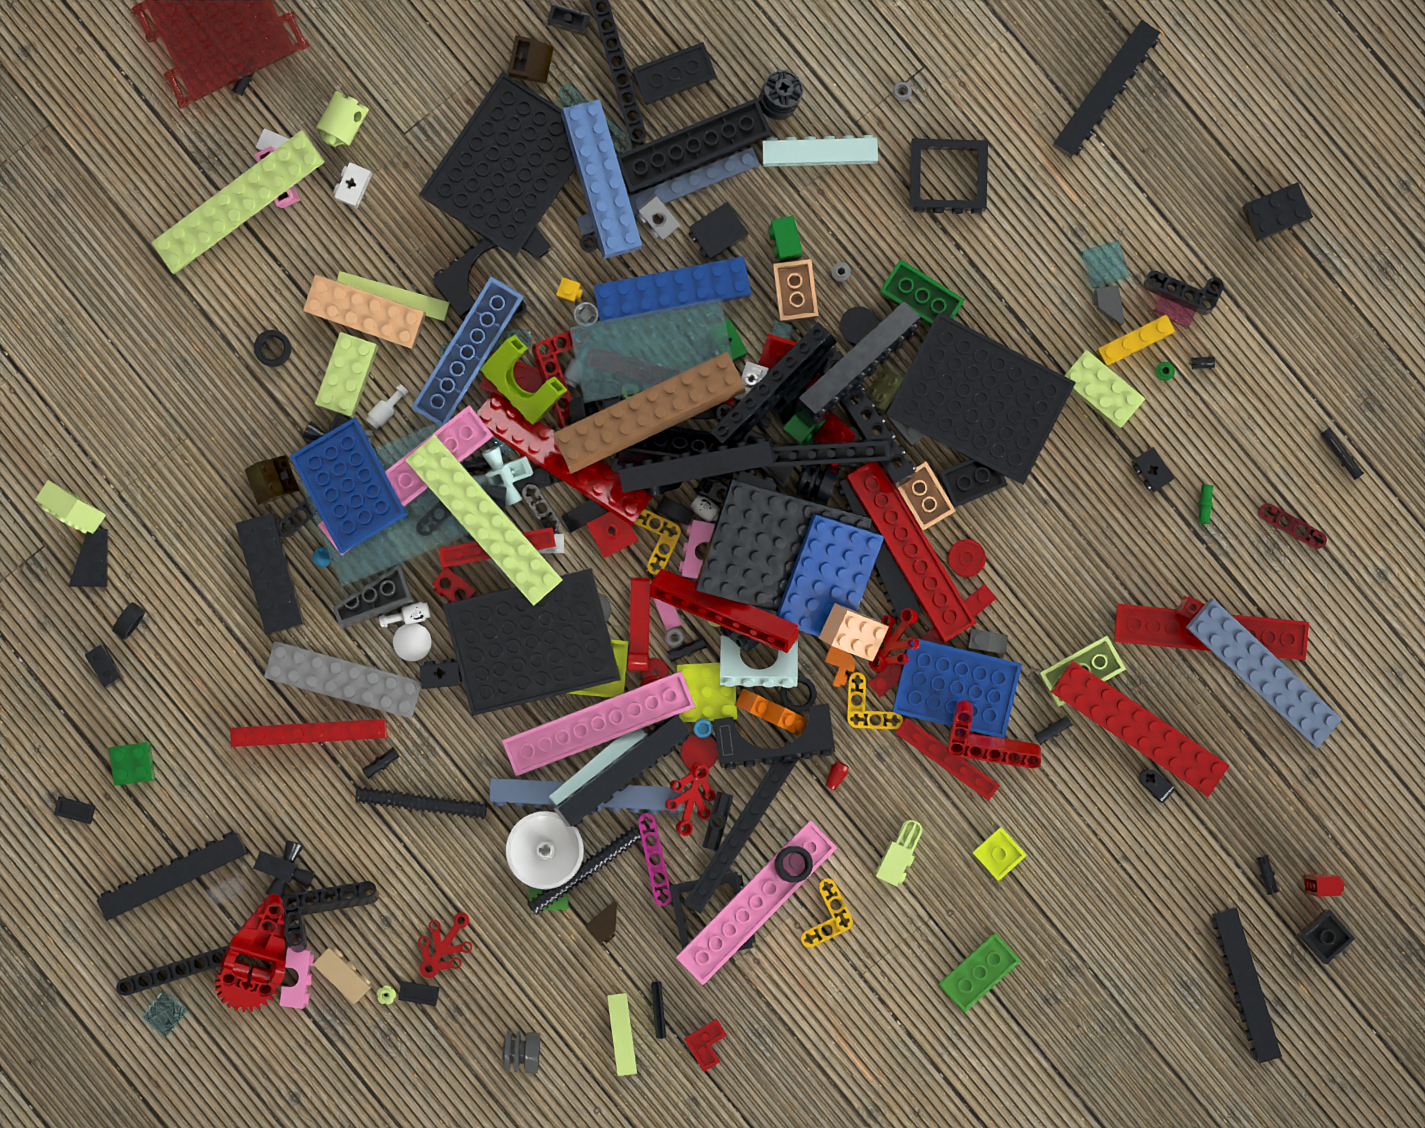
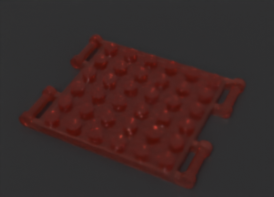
[132,0,310,109]

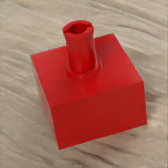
[587,511,638,559]

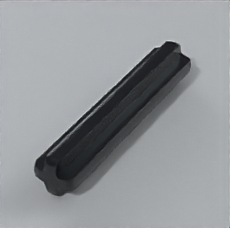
[651,981,666,1039]

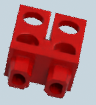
[1175,596,1205,621]

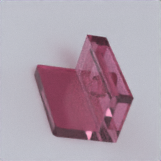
[1153,297,1196,329]

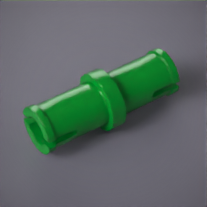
[1198,484,1214,524]

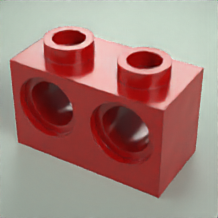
[432,567,477,603]

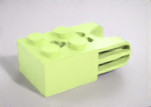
[874,820,922,886]

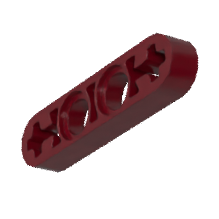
[1258,503,1327,549]

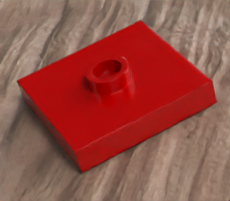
[758,333,797,370]

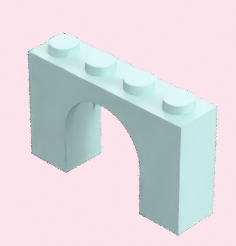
[720,635,798,688]

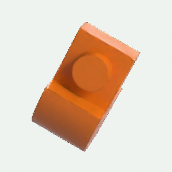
[824,645,855,688]

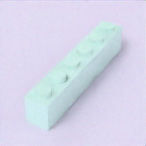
[762,135,878,167]

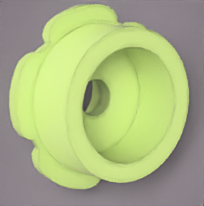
[377,985,396,1005]

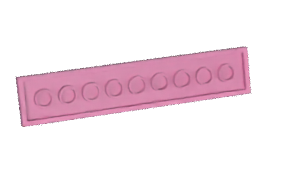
[318,405,494,555]
[502,671,695,776]
[675,820,837,985]

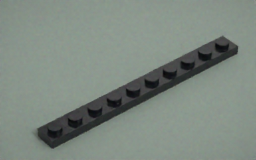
[684,741,800,914]

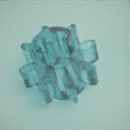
[491,437,514,458]

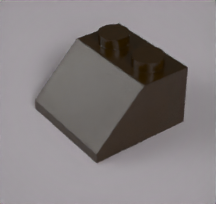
[585,899,618,944]

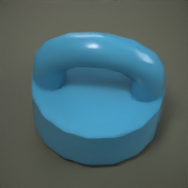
[312,547,333,567]
[693,718,713,738]

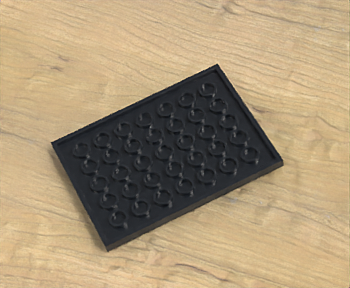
[419,72,576,257]
[886,312,1076,485]
[694,479,872,612]
[442,568,621,716]

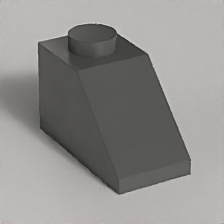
[1092,285,1124,326]
[967,629,1008,655]

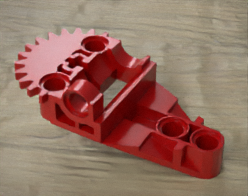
[215,894,286,1012]

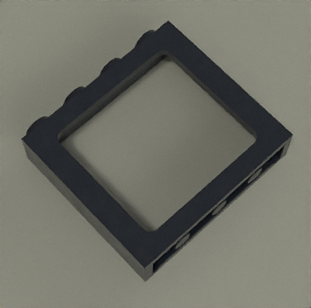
[909,138,988,215]
[669,871,756,951]

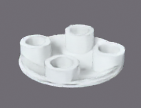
[393,623,431,661]

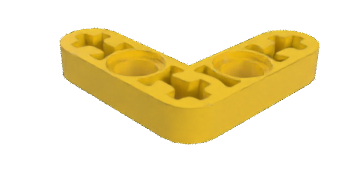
[634,509,681,575]
[847,672,903,729]
[801,878,853,947]

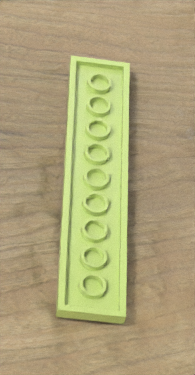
[151,130,325,274]
[405,434,563,606]

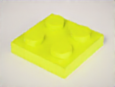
[972,827,1027,881]

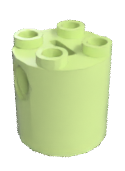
[316,91,369,147]

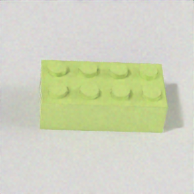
[315,332,378,418]
[1065,350,1145,430]
[35,480,106,534]
[1038,636,1126,707]

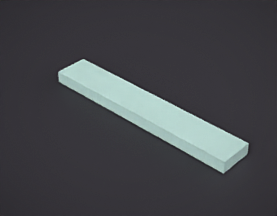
[549,728,647,805]

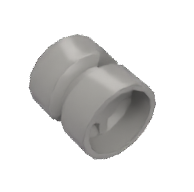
[574,302,599,330]

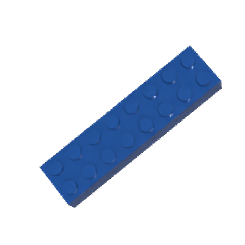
[593,256,751,326]

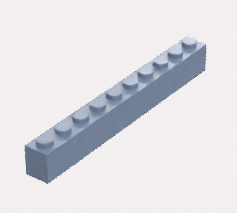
[489,778,684,815]

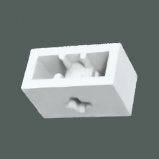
[333,162,372,209]

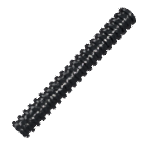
[355,786,487,820]
[527,826,642,915]

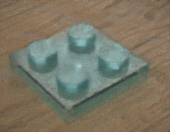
[1082,240,1130,288]

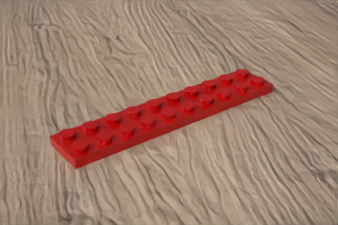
[476,391,653,526]
[846,461,977,643]
[1114,604,1309,660]
[1050,660,1230,797]

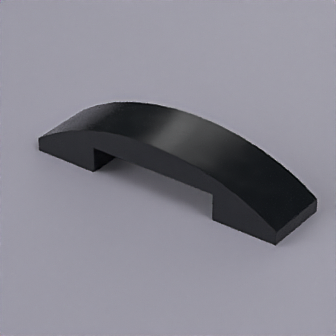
[561,499,609,533]

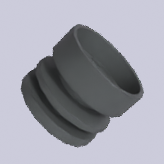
[502,1031,541,1073]

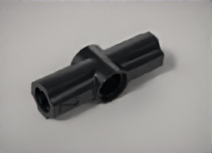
[702,791,733,851]

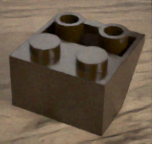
[508,35,554,84]
[244,455,299,505]

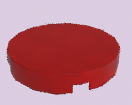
[948,539,986,577]
[681,734,718,771]

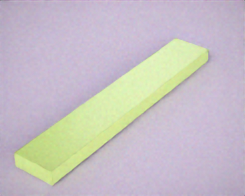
[337,271,450,322]

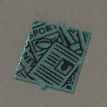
[142,991,188,1037]

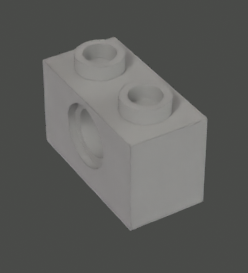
[637,193,680,239]

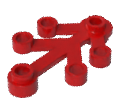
[869,608,919,672]
[665,762,716,836]
[418,912,473,978]

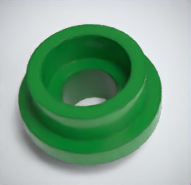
[1155,362,1175,381]

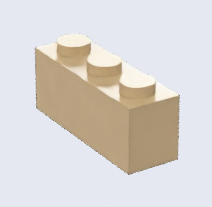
[313,947,372,1005]

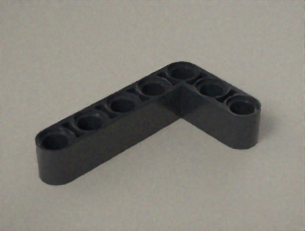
[283,881,379,953]

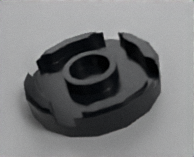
[840,307,878,345]

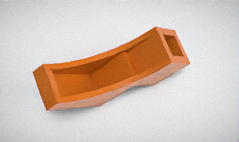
[735,689,809,736]

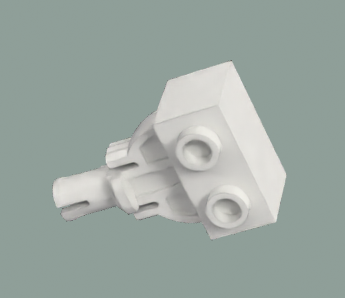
[735,361,769,401]

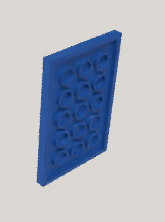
[290,417,408,554]
[776,513,884,636]
[892,639,1022,738]

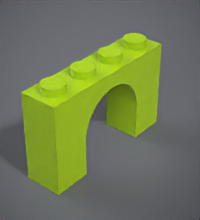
[480,335,567,425]

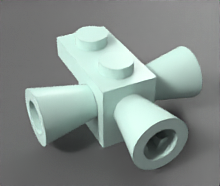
[473,446,533,506]

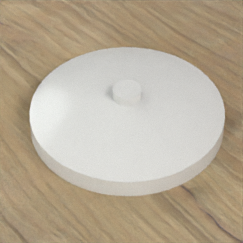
[506,811,584,889]

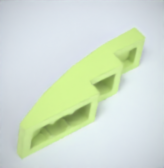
[607,993,637,1076]

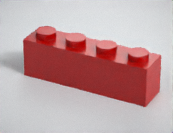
[1304,873,1344,897]

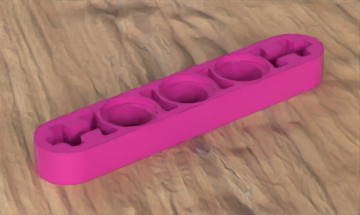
[638,813,672,906]

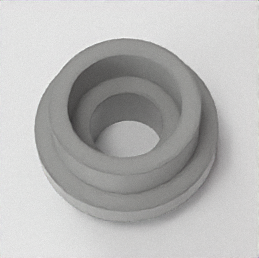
[893,82,912,101]
[832,262,851,281]
[665,628,684,647]

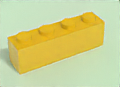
[1096,314,1175,366]

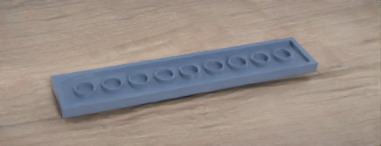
[1186,598,1342,748]

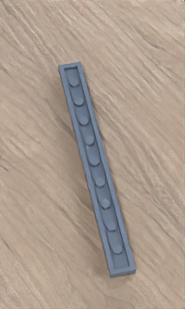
[576,147,760,236]

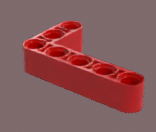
[532,328,588,429]
[628,577,650,672]
[948,700,1041,768]

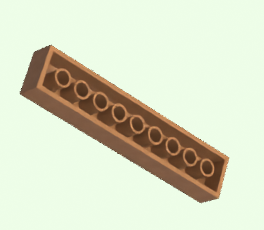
[553,351,746,474]

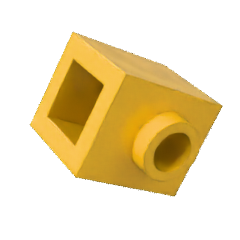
[556,277,583,304]

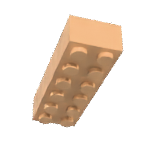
[303,275,426,349]

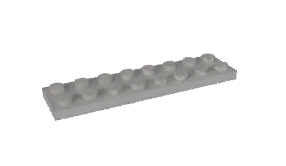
[264,641,421,719]

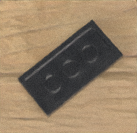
[632,42,717,105]

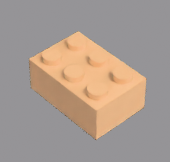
[773,259,819,323]
[897,462,956,531]
[819,603,889,662]

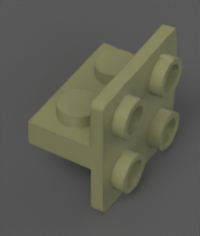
[865,368,904,415]

